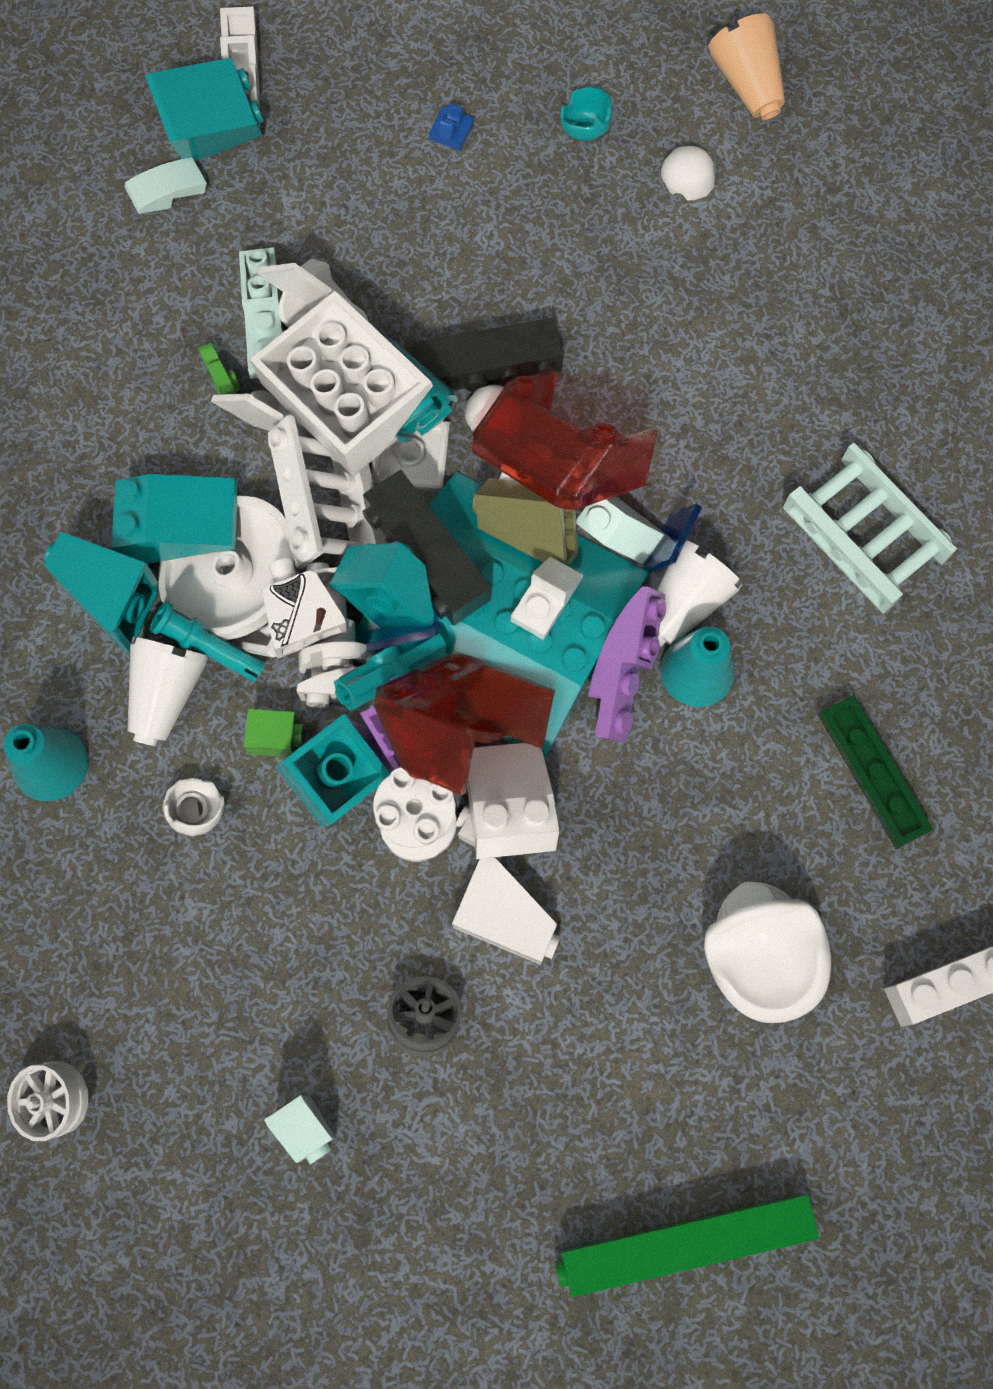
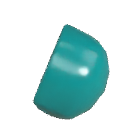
[560,87,612,142]

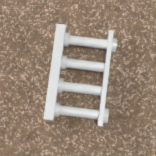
[268,415,386,569]

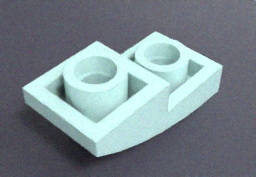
[124,157,207,214]

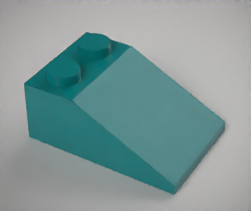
[111,474,238,564]

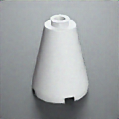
[657,540,743,647]
[127,637,208,746]

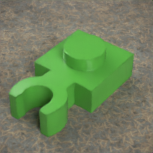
[198,342,241,394]

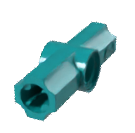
[334,627,447,711]

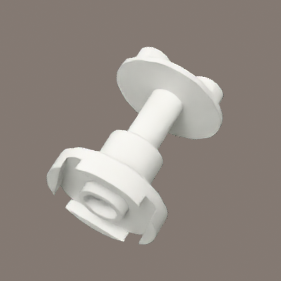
[299,562,376,677]
[373,766,457,862]

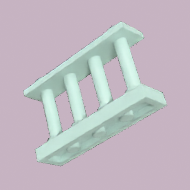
[783,443,957,614]

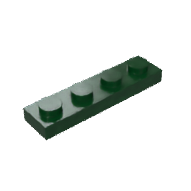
[818,695,934,849]

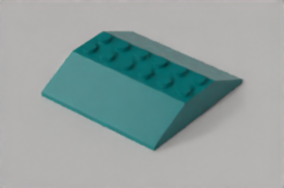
[355,472,649,759]

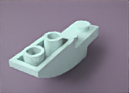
[239,248,284,379]

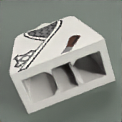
[262,558,347,658]

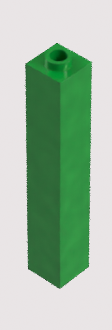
[554,1193,820,1298]

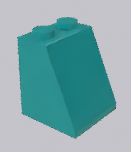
[145,58,264,161]
[44,532,159,653]

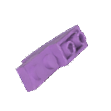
[588,586,666,743]

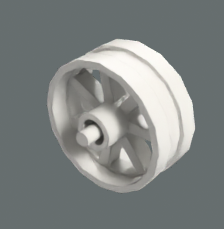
[7,1061,88,1141]

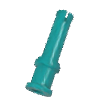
[149,601,265,682]

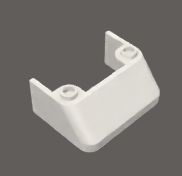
[211,263,368,439]

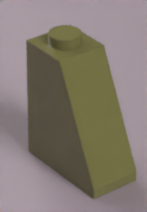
[472,478,579,567]

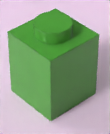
[244,709,304,757]

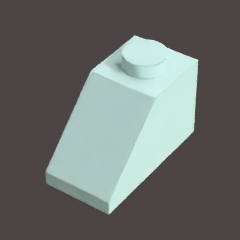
[576,490,665,564]
[264,1095,336,1165]

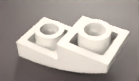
[297,667,357,708]

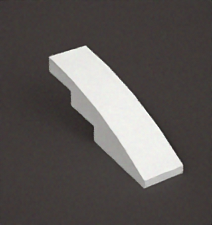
[220,6,260,127]

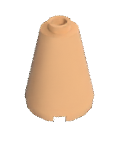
[708,13,785,120]

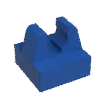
[429,103,474,151]

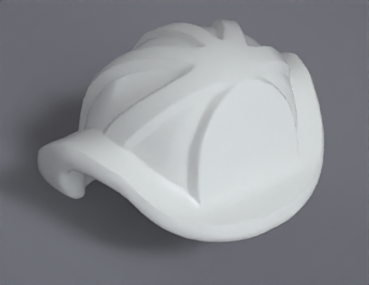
[704,882,831,1023]

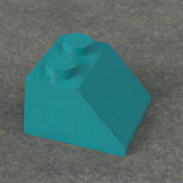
[329,541,434,627]
[275,714,390,828]

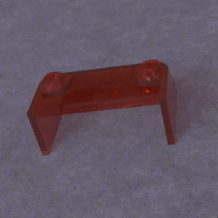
[470,370,658,510]
[373,654,555,796]

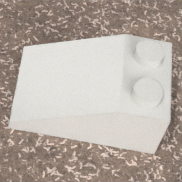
[463,741,559,859]

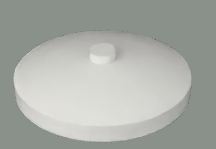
[158,496,300,640]

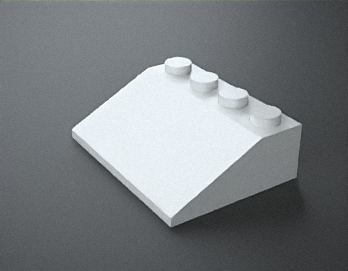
[249,291,433,476]

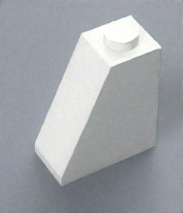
[452,857,560,965]

